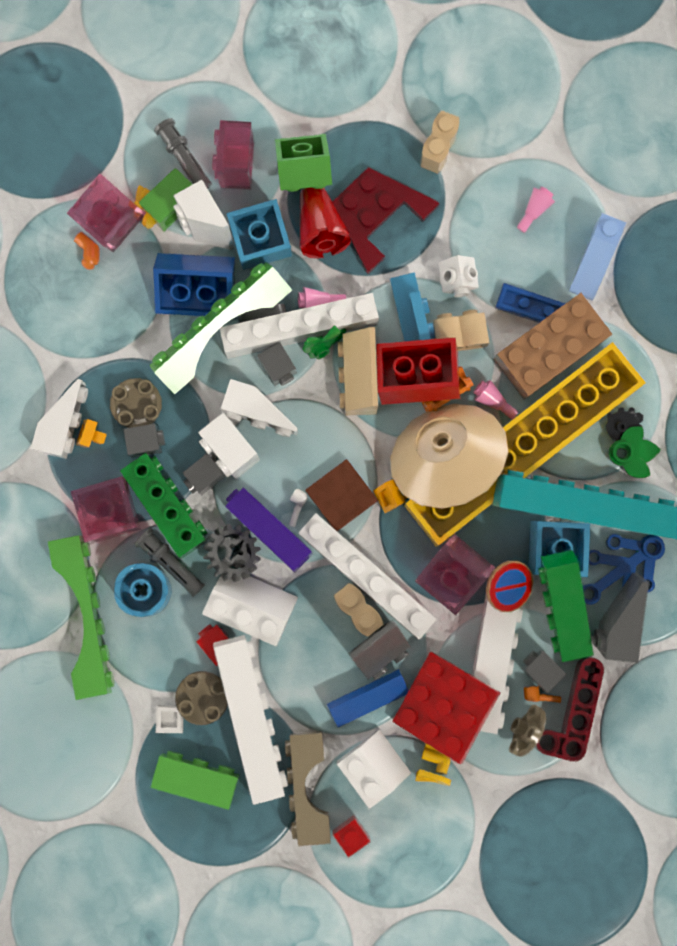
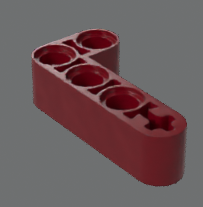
[534,657,604,762]

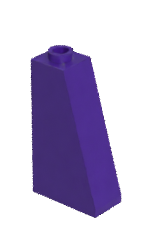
[225,487,313,573]

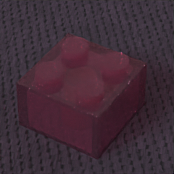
[212,120,254,190]
[67,174,146,252]
[71,476,141,545]
[415,534,495,616]

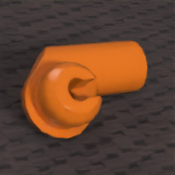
[74,232,100,270]

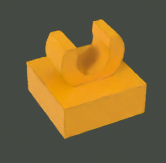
[75,419,107,448]
[373,479,408,513]

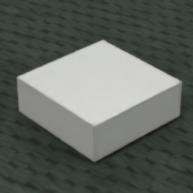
[156,705,184,733]

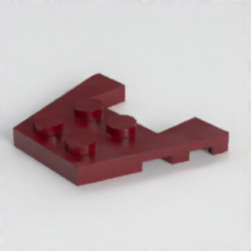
[332,167,439,274]

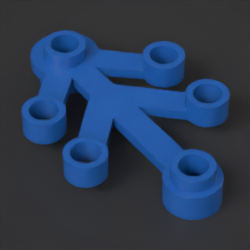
[583,534,665,605]

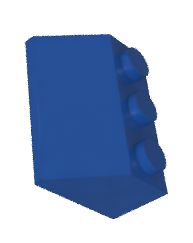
[153,253,235,316]

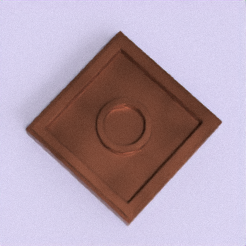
[305,459,378,532]

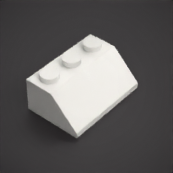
[173,180,235,250]
[202,568,298,646]

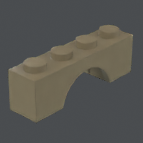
[285,731,331,846]

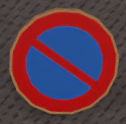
[486,560,534,612]

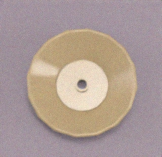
[390,404,508,509]

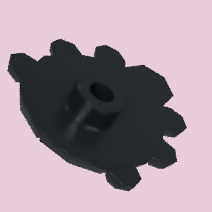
[606,407,643,441]

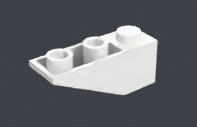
[31,379,88,459]
[221,379,298,437]

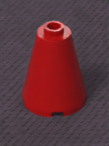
[299,187,351,259]

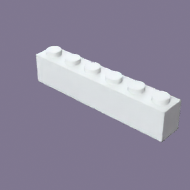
[220,293,379,359]
[298,513,437,640]
[472,568,523,734]
[213,635,288,805]

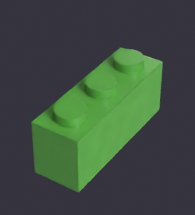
[150,751,239,810]

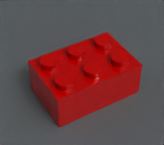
[376,337,460,405]

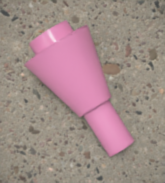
[516,186,555,233]
[298,287,346,308]
[473,380,518,419]

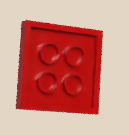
[392,652,501,764]

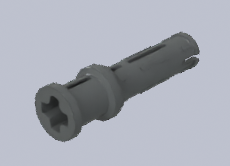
[154,118,212,189]
[134,528,205,597]

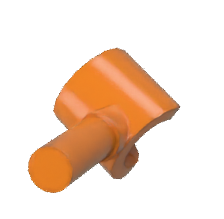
[523,686,562,703]

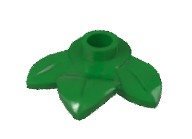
[302,325,347,359]
[608,426,660,478]

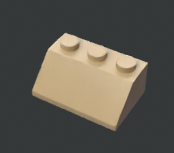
[338,327,378,416]

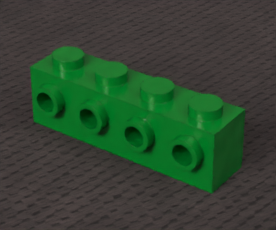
[120,453,208,559]
[538,550,594,662]

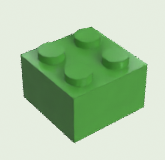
[275,134,332,192]

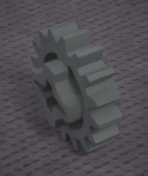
[203,524,261,582]

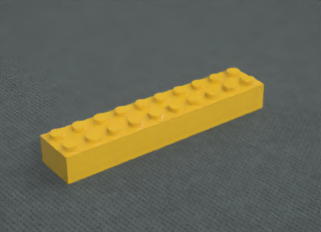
[404,342,646,547]

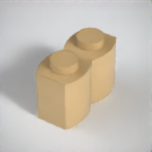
[421,111,459,174]
[432,309,489,351]
[334,583,383,637]

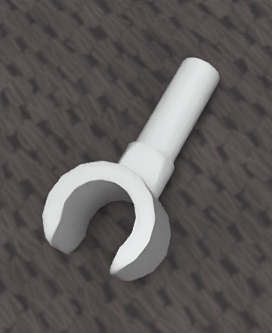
[289,489,308,527]

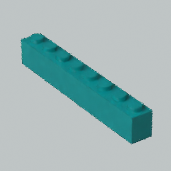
[492,470,677,539]

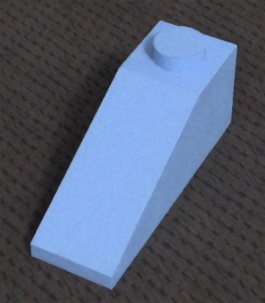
[569,213,626,301]

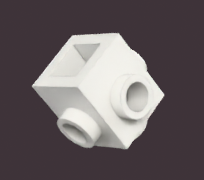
[438,255,479,297]

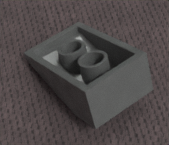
[593,572,649,663]
[348,621,411,680]

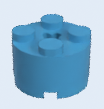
[114,563,172,617]

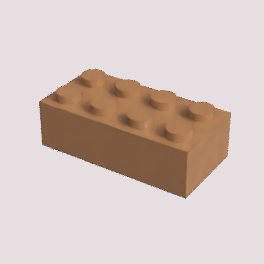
[494,293,612,400]

